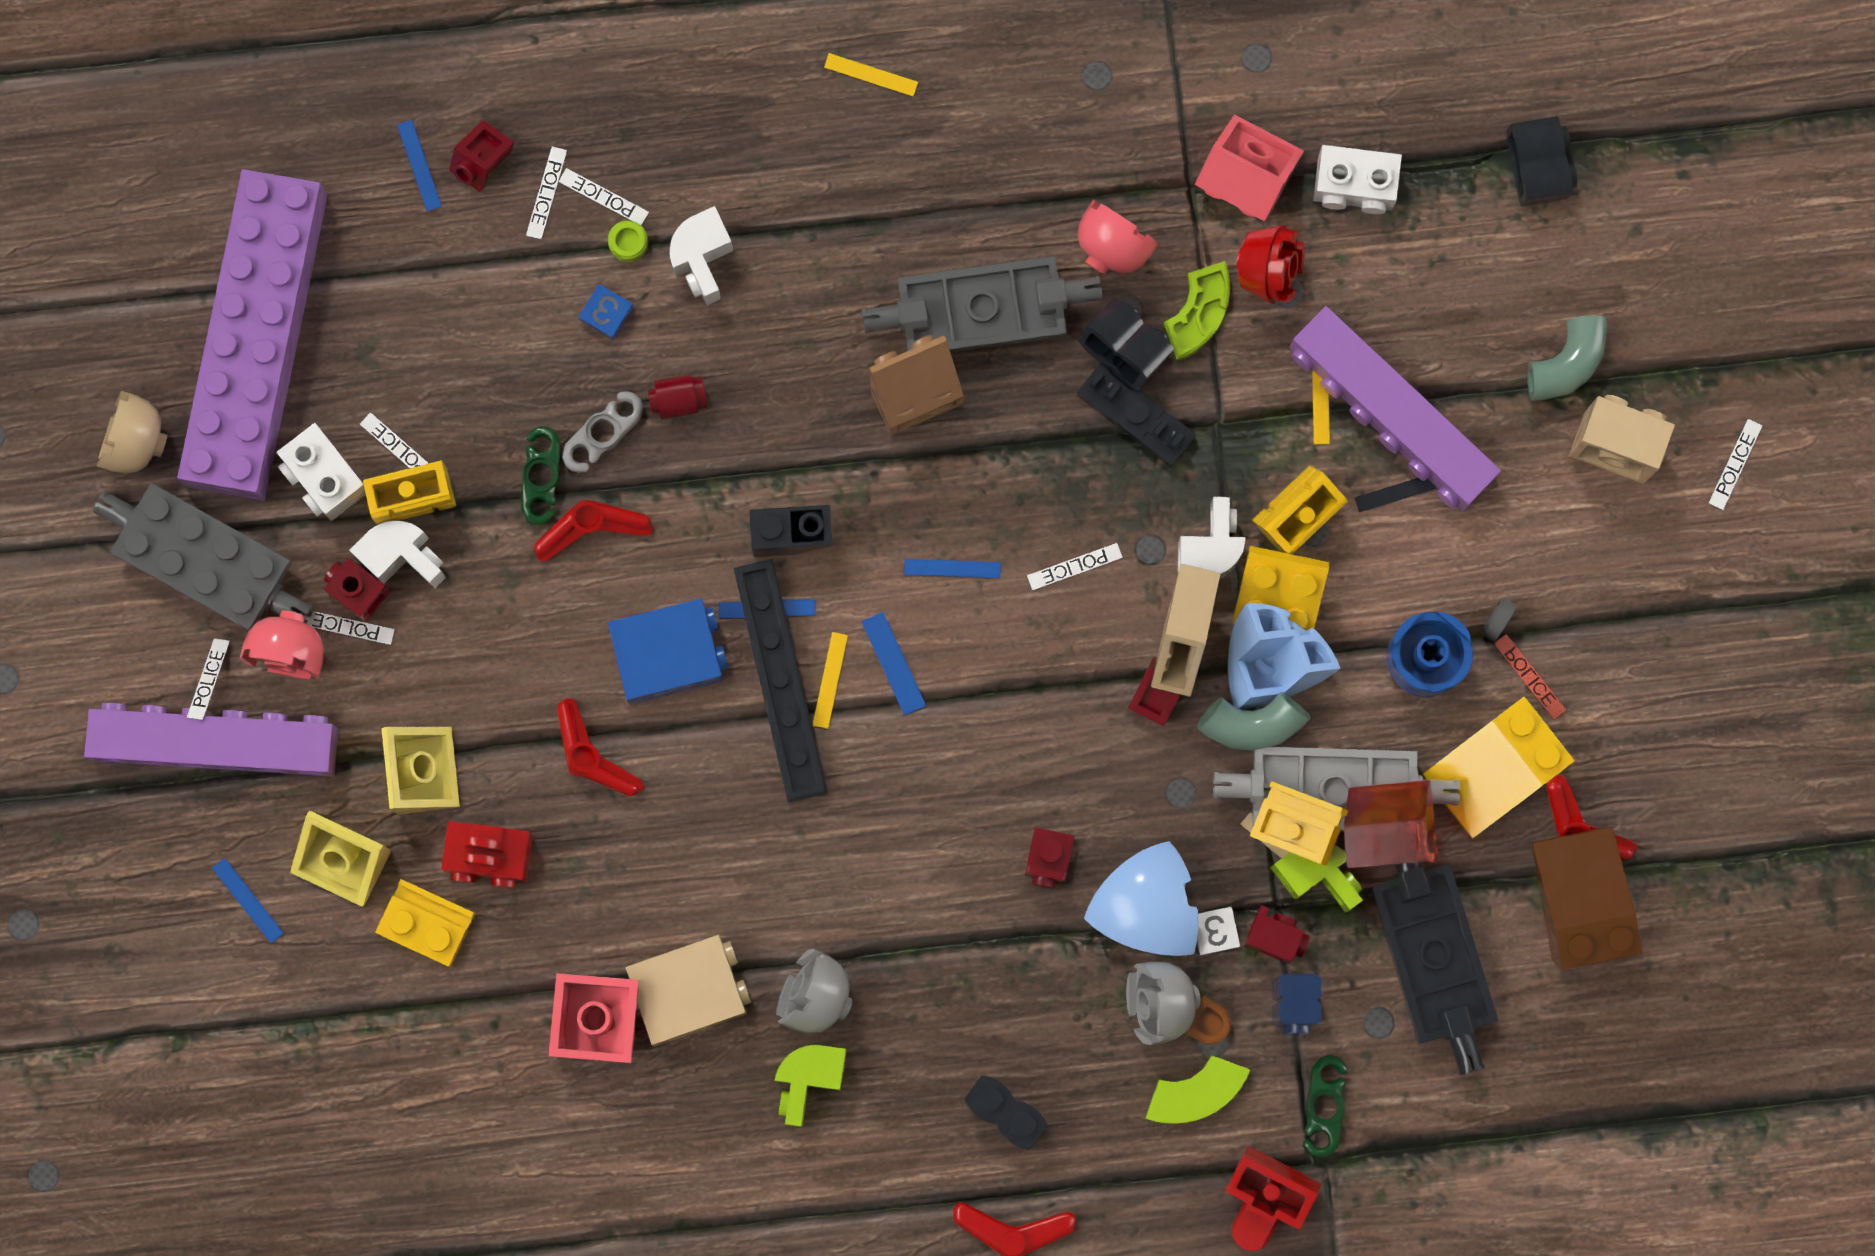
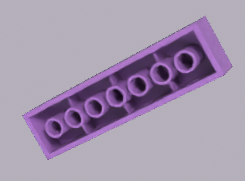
[177,169,328,501]

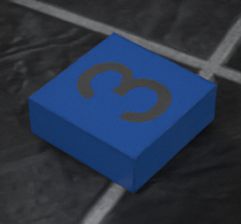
[578,284,634,340]

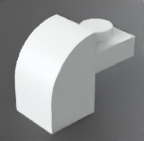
[670,206,733,305]
[1178,497,1245,579]
[349,521,446,588]

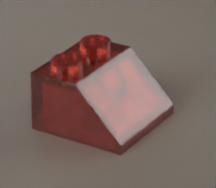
[1344,780,1438,869]

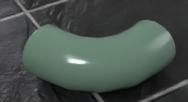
[1527,316,1607,401]
[1197,692,1311,751]

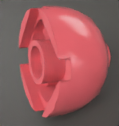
[1077,200,1159,275]
[240,610,324,679]

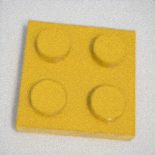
[1232,546,1329,631]

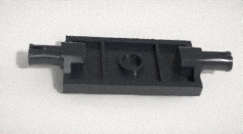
[1370,831,1499,1075]

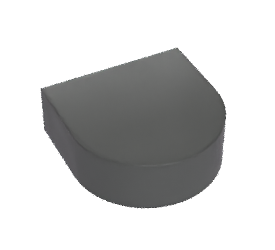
[1481,598,1517,642]

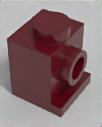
[324,558,391,623]
[1243,905,1310,964]

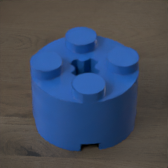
[1386,612,1473,699]

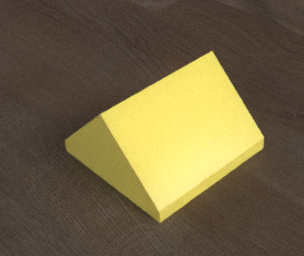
[381,727,460,815]
[290,811,392,907]

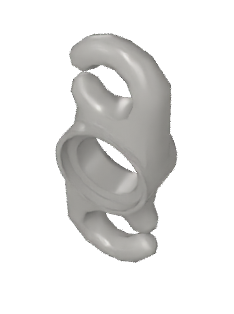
[562,391,644,473]

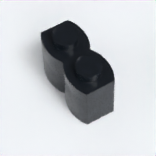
[1506,116,1577,207]
[1077,297,1174,391]
[964,1075,1048,1150]

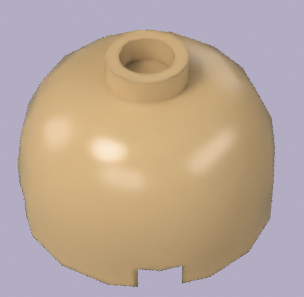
[97,391,168,474]

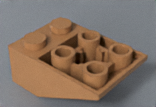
[869,335,964,436]

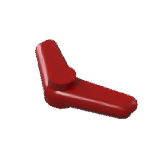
[534,500,653,561]
[557,698,644,797]
[1546,774,1638,861]
[953,1202,1076,1256]

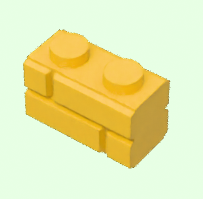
[363,460,456,525]
[1252,465,1348,554]

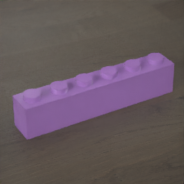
[1289,306,1501,512]
[84,703,339,777]

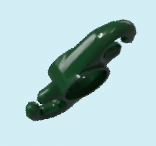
[521,426,561,525]
[1303,1055,1348,1159]

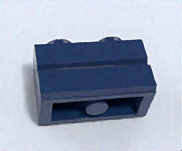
[1272,974,1322,1035]

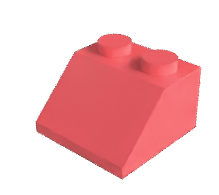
[1195,114,1304,221]
[549,973,639,1063]

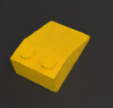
[1422,697,1575,839]

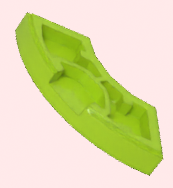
[1163,261,1230,362]
[1145,1055,1250,1124]

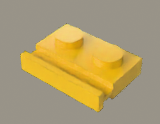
[1250,781,1348,866]
[375,879,476,967]

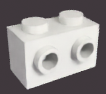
[1313,145,1402,214]
[277,423,366,521]

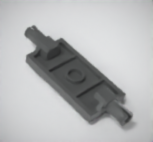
[862,256,1103,353]
[93,483,314,631]

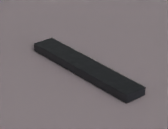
[733,559,827,803]

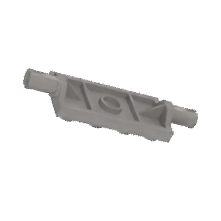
[1213,747,1460,834]

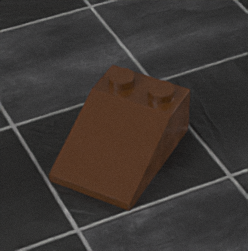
[1531,826,1643,970]

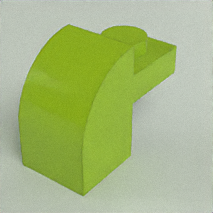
[1270,845,1363,913]
[775,1045,847,1127]

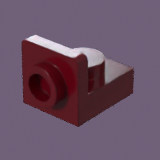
[449,120,514,192]
[1128,657,1180,726]
[1024,827,1074,889]

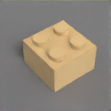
[1569,395,1675,484]

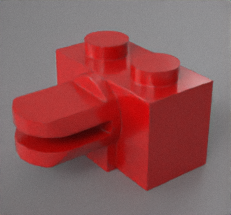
[441,821,533,889]
[1225,1146,1322,1251]

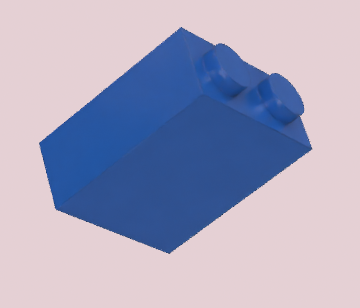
[607,598,728,705]

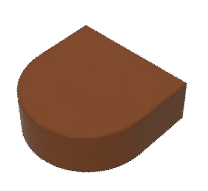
[1185,995,1231,1045]

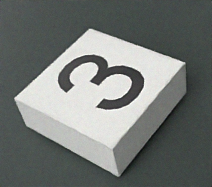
[1197,907,1240,956]

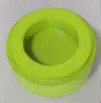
[608,220,648,262]

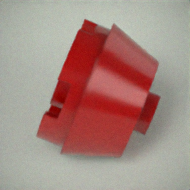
[1236,225,1305,304]

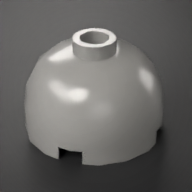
[776,948,852,1033]
[1126,962,1201,1045]

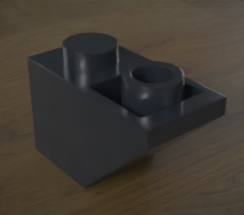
[749,505,833,557]

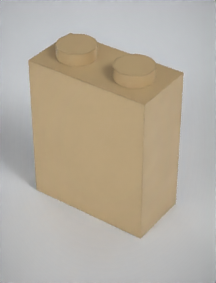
[1151,564,1220,697]
[625,935,751,1047]

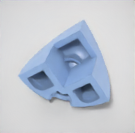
[1228,603,1341,710]
[1084,841,1198,956]

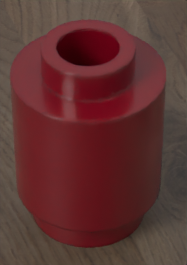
[647,374,708,420]

